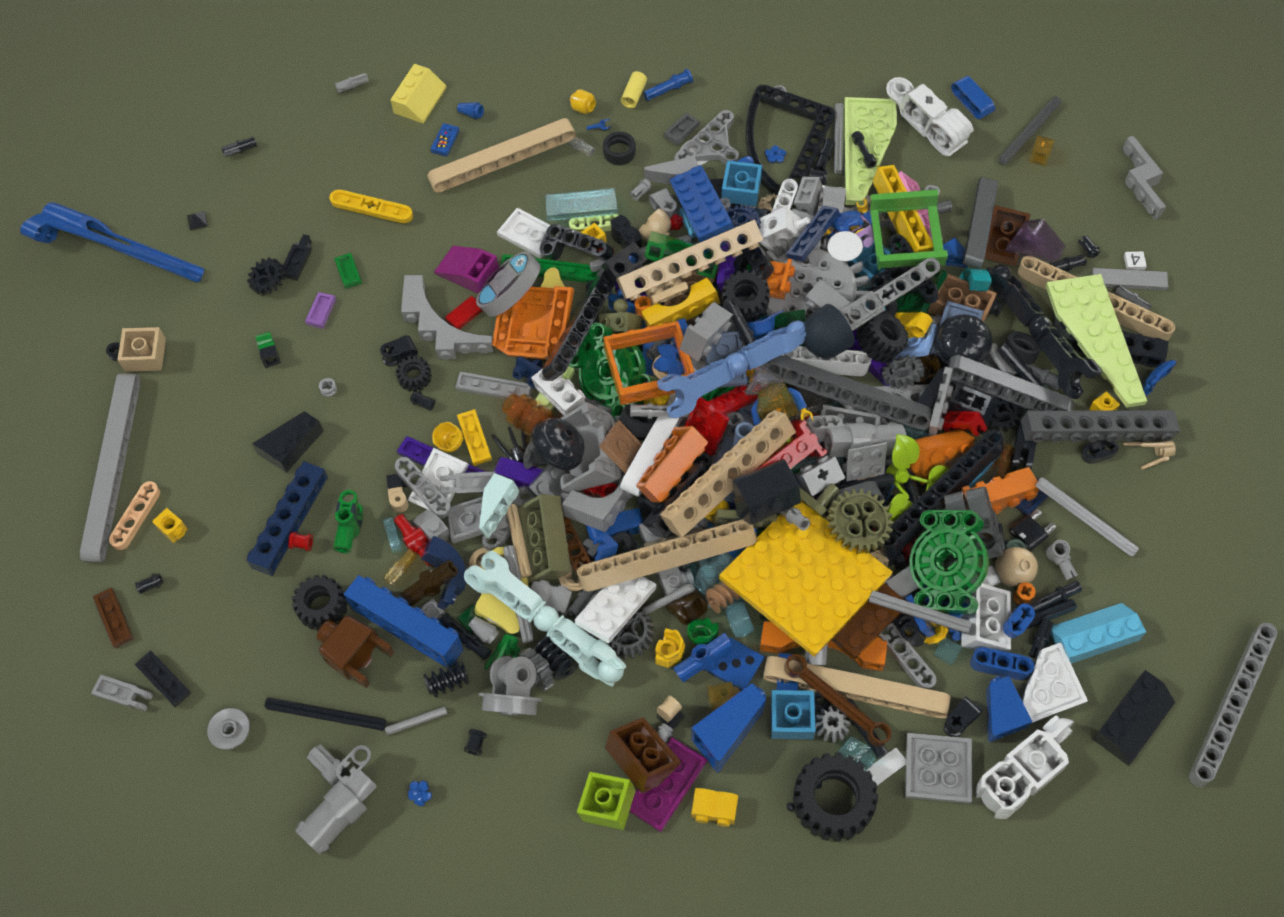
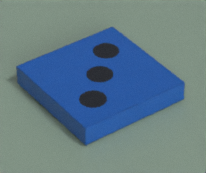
[708,637,765,691]

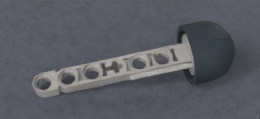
[804,258,940,358]

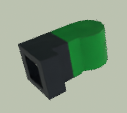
[255,331,281,368]

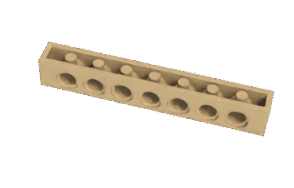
[616,220,763,301]
[660,410,796,537]

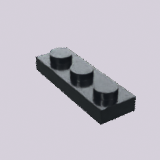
[135,651,191,708]

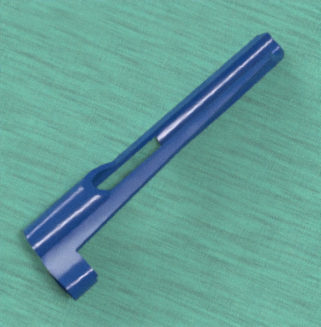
[20,202,204,282]

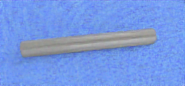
[834,103,844,175]
[503,545,533,643]
[869,591,971,633]

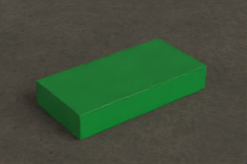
[334,253,362,289]

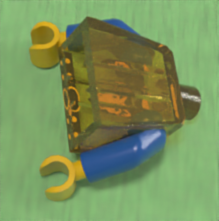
[751,382,814,426]

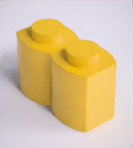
[691,788,738,827]

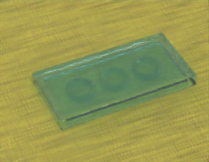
[545,188,618,221]

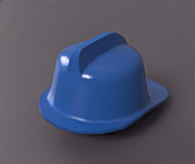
[747,310,783,340]

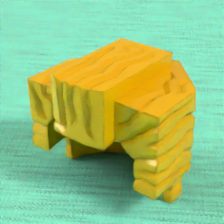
[655,628,685,668]

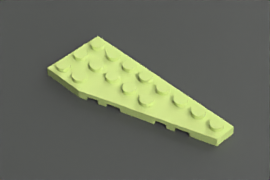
[844,97,897,205]
[1046,274,1147,408]

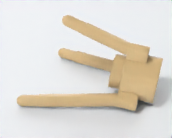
[1123,441,1176,470]

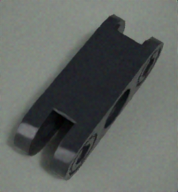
[1010,417,1037,470]

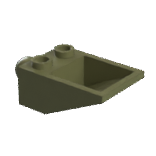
[598,299,642,335]

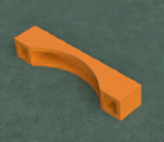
[759,621,888,671]

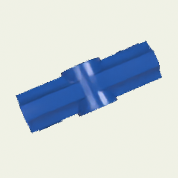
[673,632,735,682]

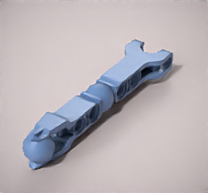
[657,321,806,418]

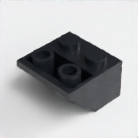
[950,383,1000,435]

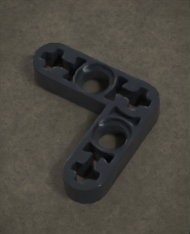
[735,246,774,297]

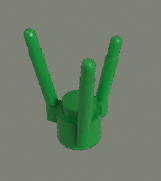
[484,634,520,670]

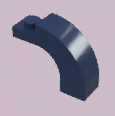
[421,536,466,610]

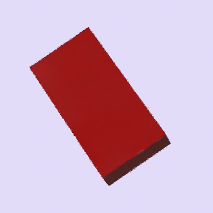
[444,296,483,330]

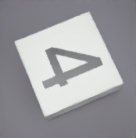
[1124,252,1147,270]

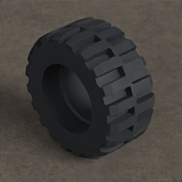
[793,753,878,842]

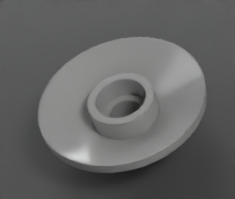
[207,708,250,750]

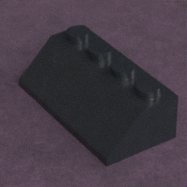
[1093,669,1175,766]

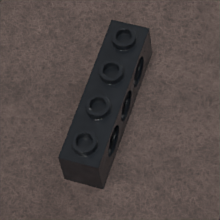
[642,463,708,538]

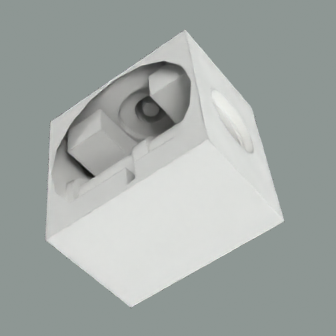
[759,206,810,257]

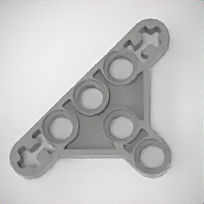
[674,110,739,164]

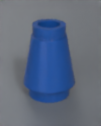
[457,102,484,119]

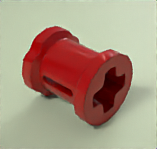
[288,532,313,551]

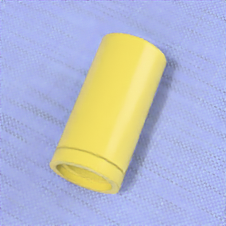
[620,71,647,108]

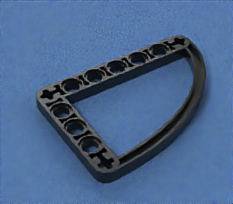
[745,85,835,202]

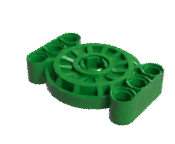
[569,323,658,418]
[909,510,989,614]

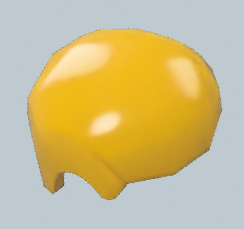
[432,422,464,453]

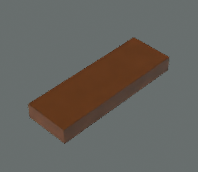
[93,587,134,648]

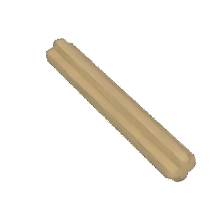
[507,504,531,578]

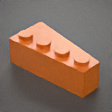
[636,426,708,502]
[961,467,1039,515]

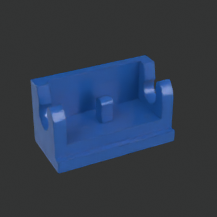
[593,533,618,562]

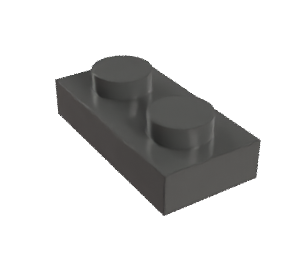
[664,112,700,146]

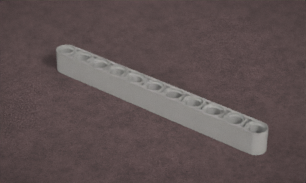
[80,374,140,562]

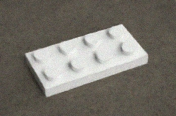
[575,577,656,644]

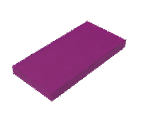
[629,737,708,833]

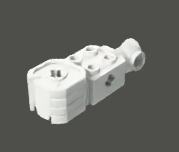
[886,77,974,156]
[975,715,1074,819]

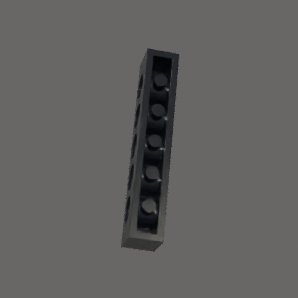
[1052,317,1169,368]

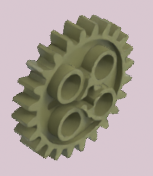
[827,488,894,553]

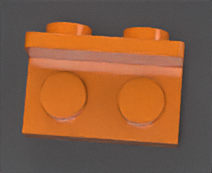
[766,258,795,300]

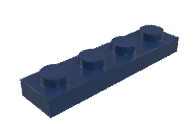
[786,205,840,262]

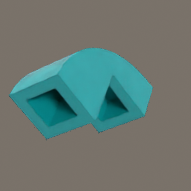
[959,268,992,292]

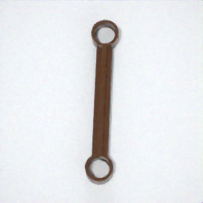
[784,654,891,747]

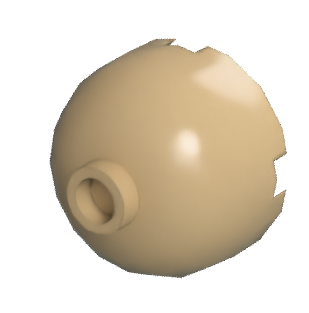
[638,208,671,243]
[995,547,1038,588]

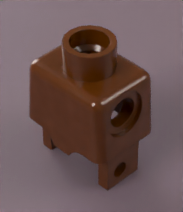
[316,615,395,688]

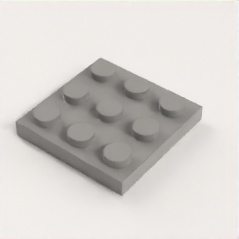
[905,733,972,804]

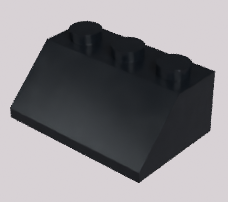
[733,459,801,525]

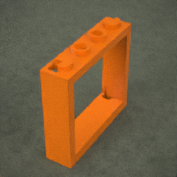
[604,321,695,405]

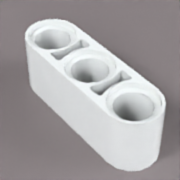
[771,179,798,213]

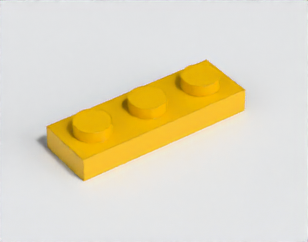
[457,409,492,466]

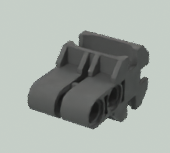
[944,486,1005,558]

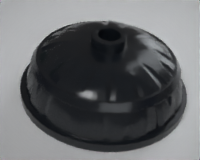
[934,314,993,365]
[531,418,585,470]

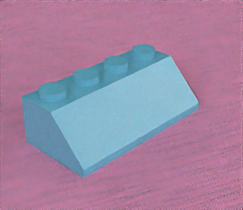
[1050,603,1146,663]

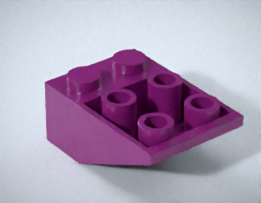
[434,246,499,294]

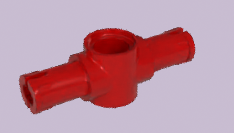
[394,514,432,567]

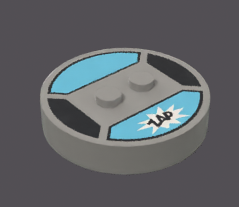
[476,251,540,317]

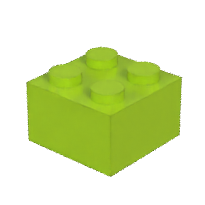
[577,772,636,830]

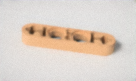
[109,481,160,550]

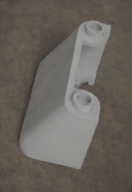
[560,402,622,493]

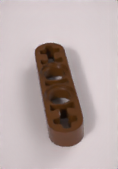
[563,513,591,574]

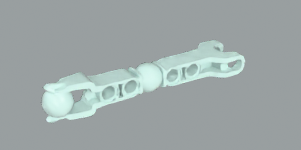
[464,551,626,687]

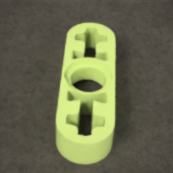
[569,213,618,232]

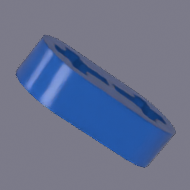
[1003,603,1035,638]

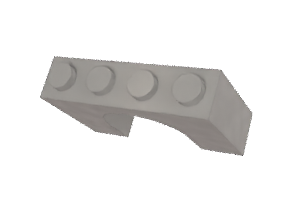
[562,470,634,532]

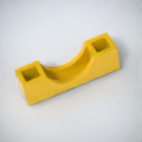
[641,278,720,327]

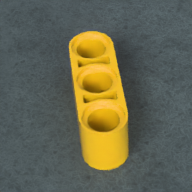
[895,312,933,338]

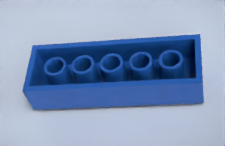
[669,165,738,254]
[344,575,463,668]

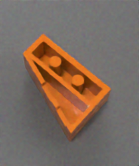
[910,429,975,484]

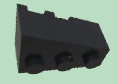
[252,411,324,473]

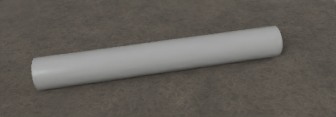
[642,583,695,615]
[385,706,447,735]

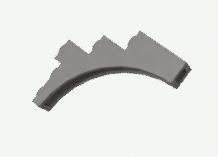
[401,275,494,360]

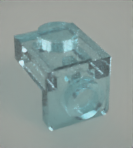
[838,736,876,771]

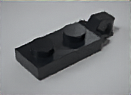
[283,234,312,281]

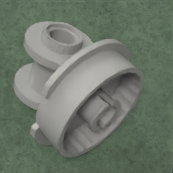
[479,656,542,716]

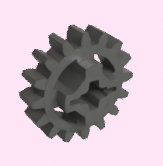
[882,355,925,389]
[519,648,554,691]

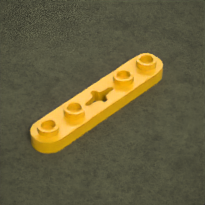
[329,190,413,224]

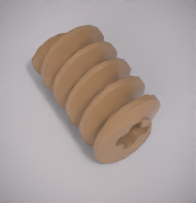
[706,581,740,613]

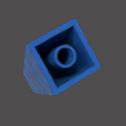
[691,683,766,773]

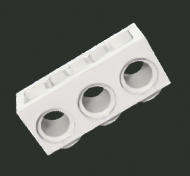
[531,369,586,416]

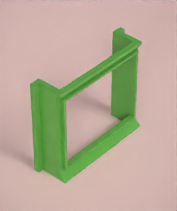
[870,189,948,270]

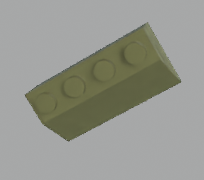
[518,494,571,583]

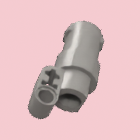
[806,415,906,460]
[295,745,377,855]

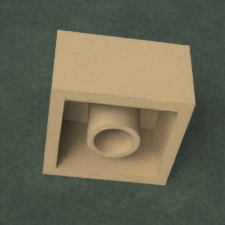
[118,327,166,372]

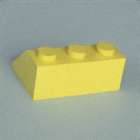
[390,64,447,124]

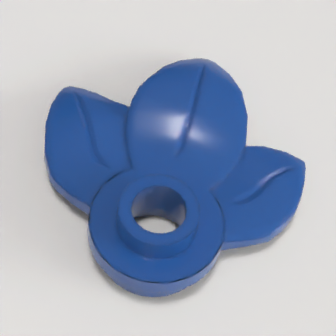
[831,211,864,232]
[653,344,683,375]

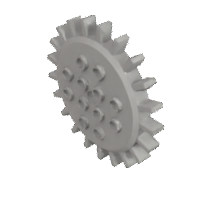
[749,240,870,325]

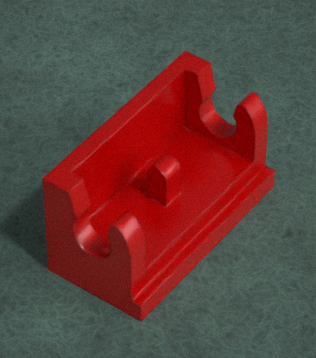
[942,411,987,436]

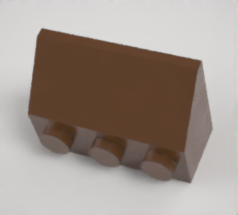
[605,717,681,794]

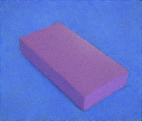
[305,292,336,329]

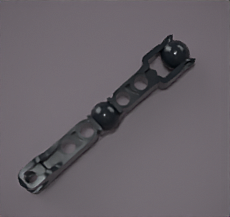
[986,264,1102,399]

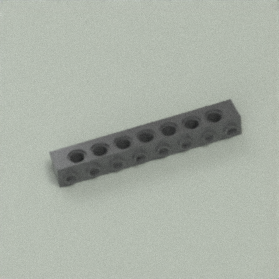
[1021,410,1180,442]

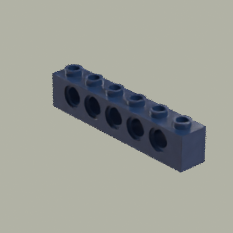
[246,461,328,576]

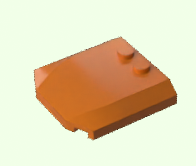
[492,286,574,360]

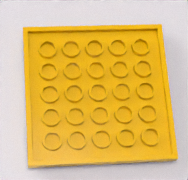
[719,500,893,657]

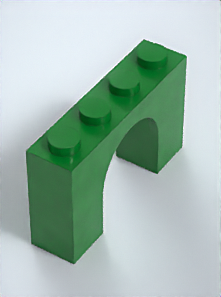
[644,231,719,279]

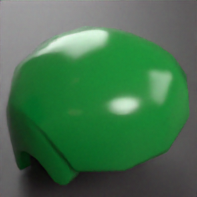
[687,618,719,645]

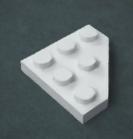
[1022,642,1088,723]

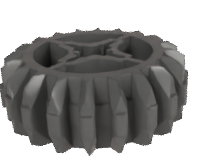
[605,609,655,660]

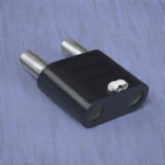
[1009,509,1056,552]

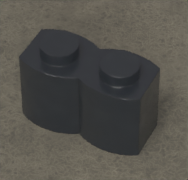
[610,214,642,249]

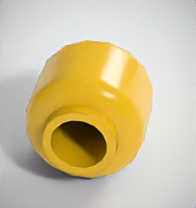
[570,89,596,114]

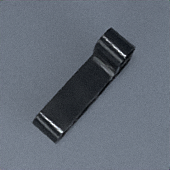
[539,224,614,261]

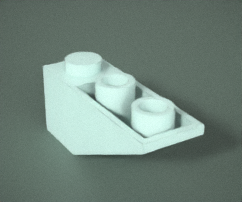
[479,473,520,539]

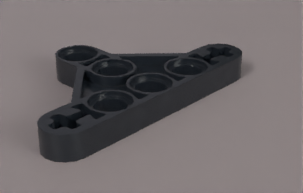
[870,234,939,304]

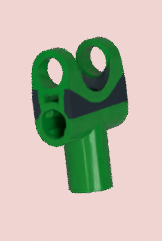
[333,490,364,554]

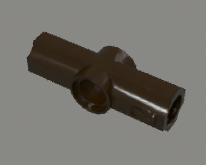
[401,560,458,607]

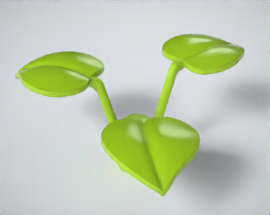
[886,434,949,522]

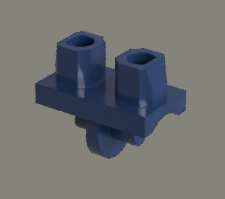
[512,356,543,388]

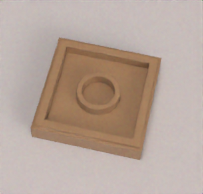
[599,420,642,474]

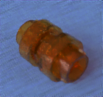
[502,393,553,439]

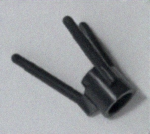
[491,426,527,463]

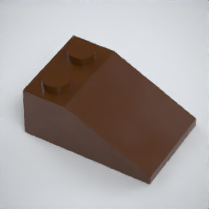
[984,205,1031,267]

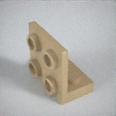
[639,264,688,306]

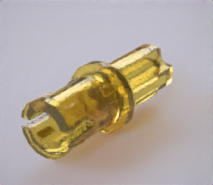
[383,549,418,585]

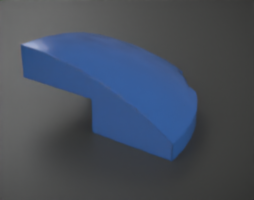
[1142,360,1176,396]

